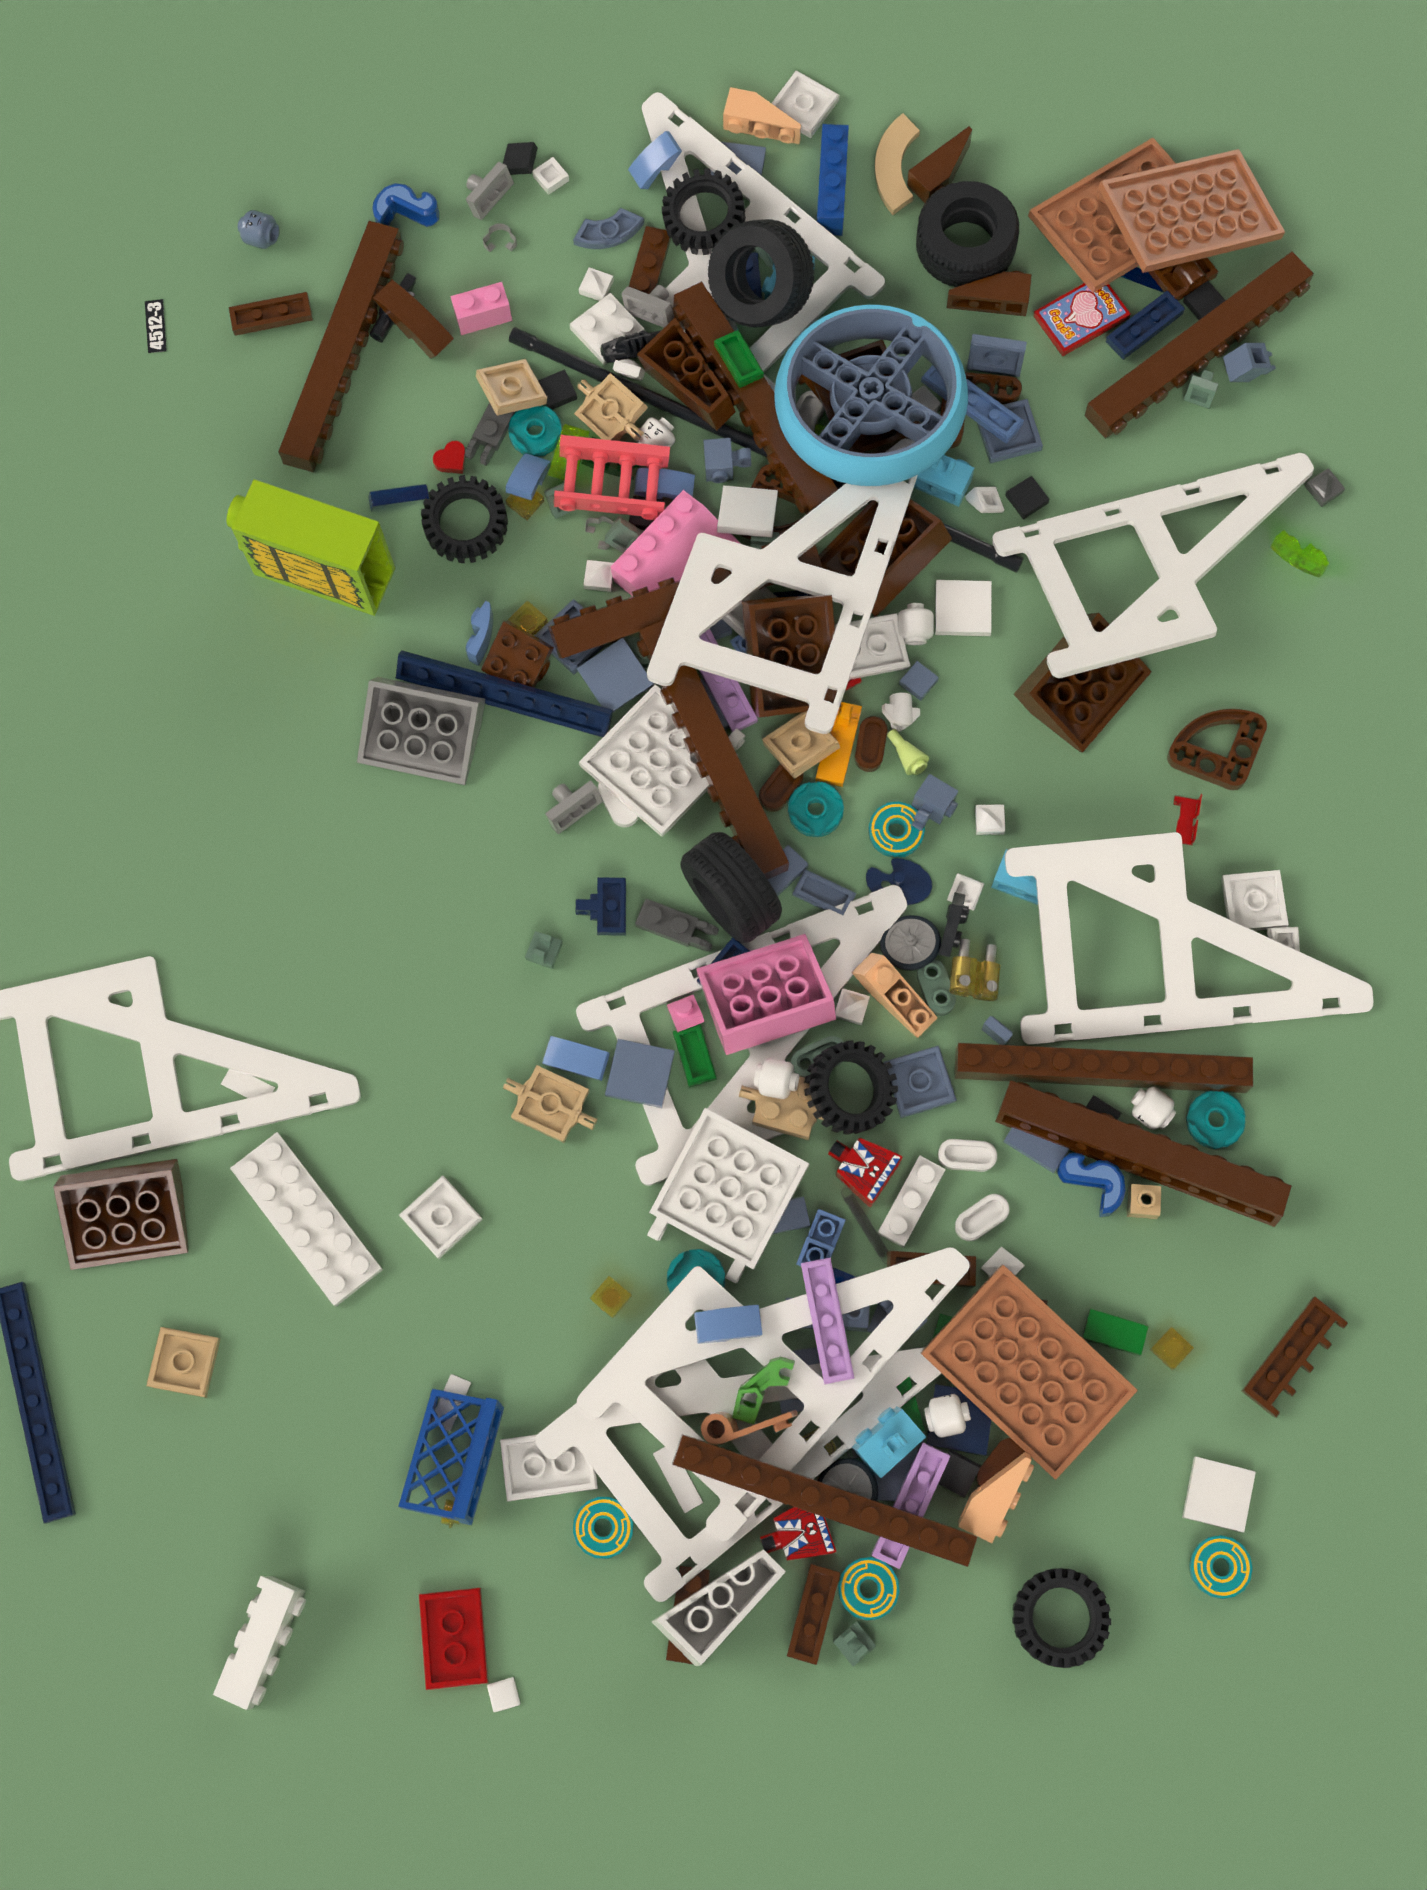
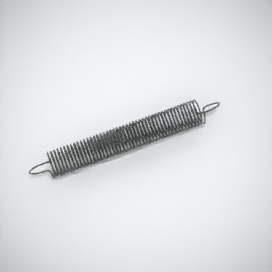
[841,1188,888,1264]

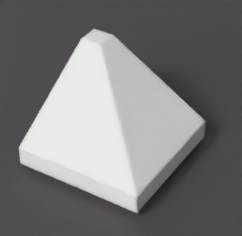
[965,487,1004,513]
[981,1247,1025,1277]

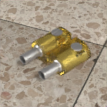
[949,939,1001,1001]

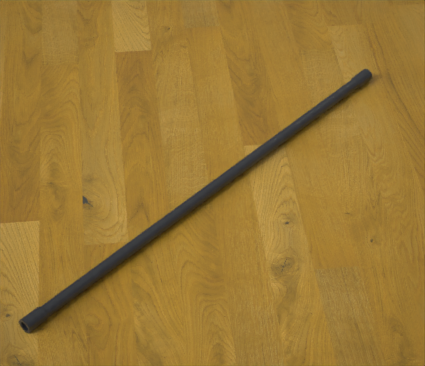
[509,327,1024,573]

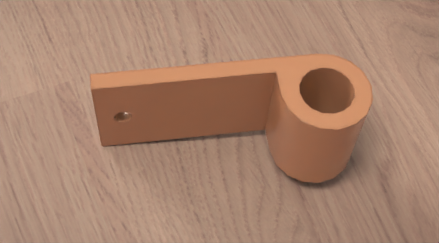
[701,1410,798,1445]

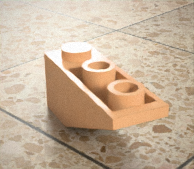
[723,87,801,144]
[851,953,938,1038]
[958,1452,1034,1543]

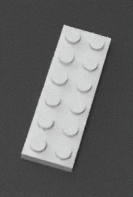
[230,1132,383,1307]

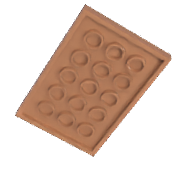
[1028,138,1176,293]
[1098,149,1285,273]
[920,1264,1138,1480]

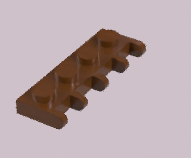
[1241,1297,1348,1418]

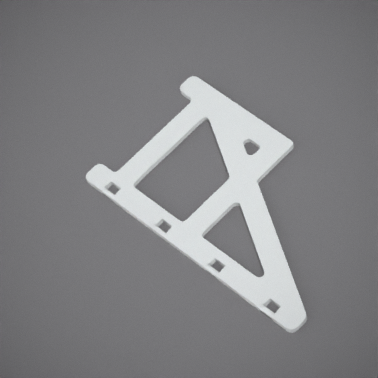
[642,92,885,393]
[647,439,918,734]
[992,453,1314,678]
[1005,832,1374,1044]
[576,885,907,1186]
[0,956,361,1181]
[577,1247,970,1541]
[535,1347,941,1602]

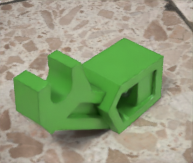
[732,1356,795,1424]

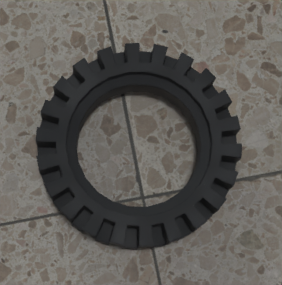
[662,168,746,255]
[421,475,508,564]
[804,1040,898,1135]
[1012,1568,1111,1668]

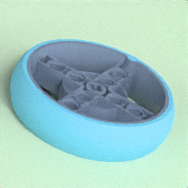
[774,305,968,486]

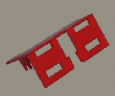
[1173,794,1202,845]

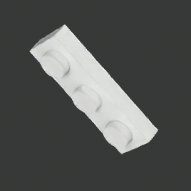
[878,1156,946,1248]

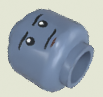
[238,210,279,249]

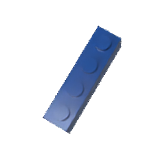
[817,124,849,236]

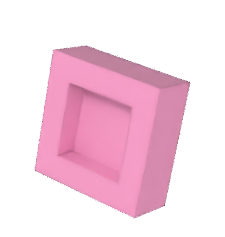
[667,995,704,1032]

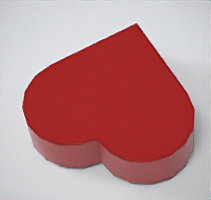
[433,441,466,474]

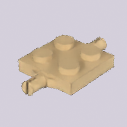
[574,373,648,441]
[503,1065,598,1143]
[739,1076,824,1140]

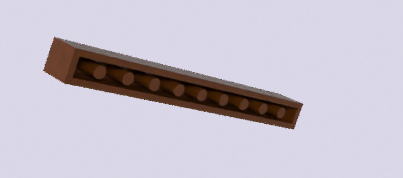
[278,221,404,473]
[1084,251,1314,439]
[672,281,838,515]
[548,543,822,659]
[637,619,789,879]
[955,1043,1253,1093]
[995,1081,1292,1227]
[672,1434,977,1567]

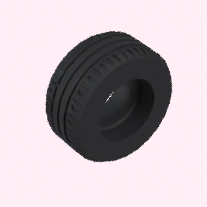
[916,181,1019,287]
[707,219,815,328]
[680,832,782,943]

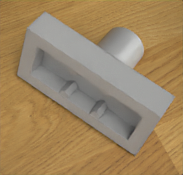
[466,162,514,220]
[622,285,674,328]
[545,780,603,834]

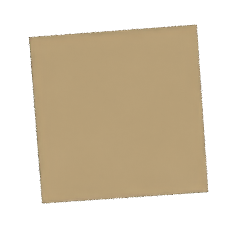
[476,359,547,416]
[762,712,840,779]
[146,1327,220,1398]

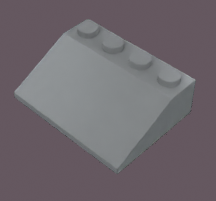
[357,677,485,785]

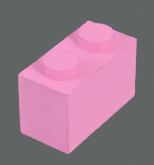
[450,282,512,335]

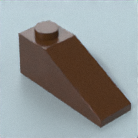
[907,126,972,203]
[946,271,1032,316]

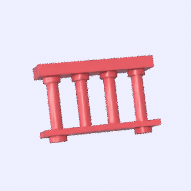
[554,435,670,520]

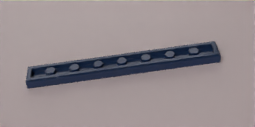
[395,650,613,737]
[0,1282,76,1524]

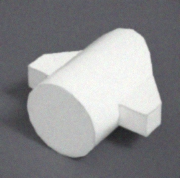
[882,693,920,732]

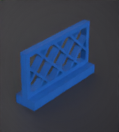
[398,1389,504,1526]

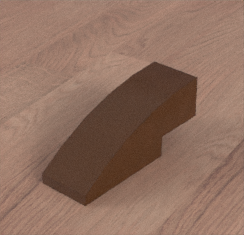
[373,279,454,359]

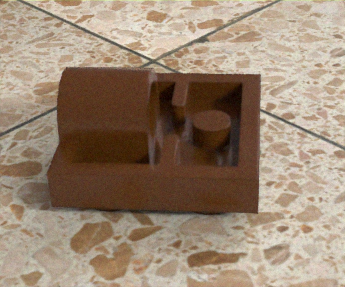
[1148,257,1219,301]
[481,620,554,688]

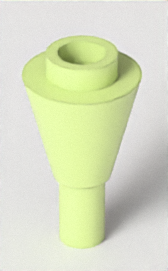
[887,729,929,775]

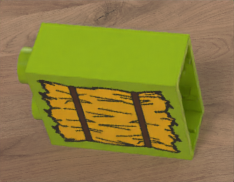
[226,479,396,616]

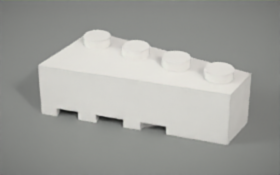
[651,1550,786,1666]
[213,1576,306,1710]

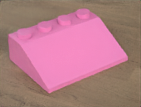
[610,490,741,596]
[696,934,836,1055]

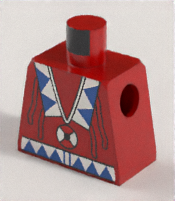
[828,1138,903,1208]
[760,1507,836,1561]

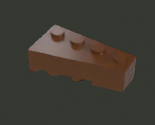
[637,317,736,431]

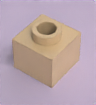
[1127,1184,1161,1219]

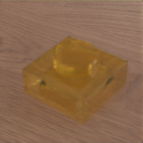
[505,491,544,520]
[508,601,548,635]
[590,1276,632,1319]
[1150,1327,1194,1370]

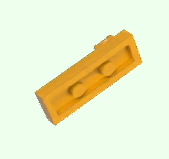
[815,702,862,787]

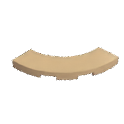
[875,113,920,215]

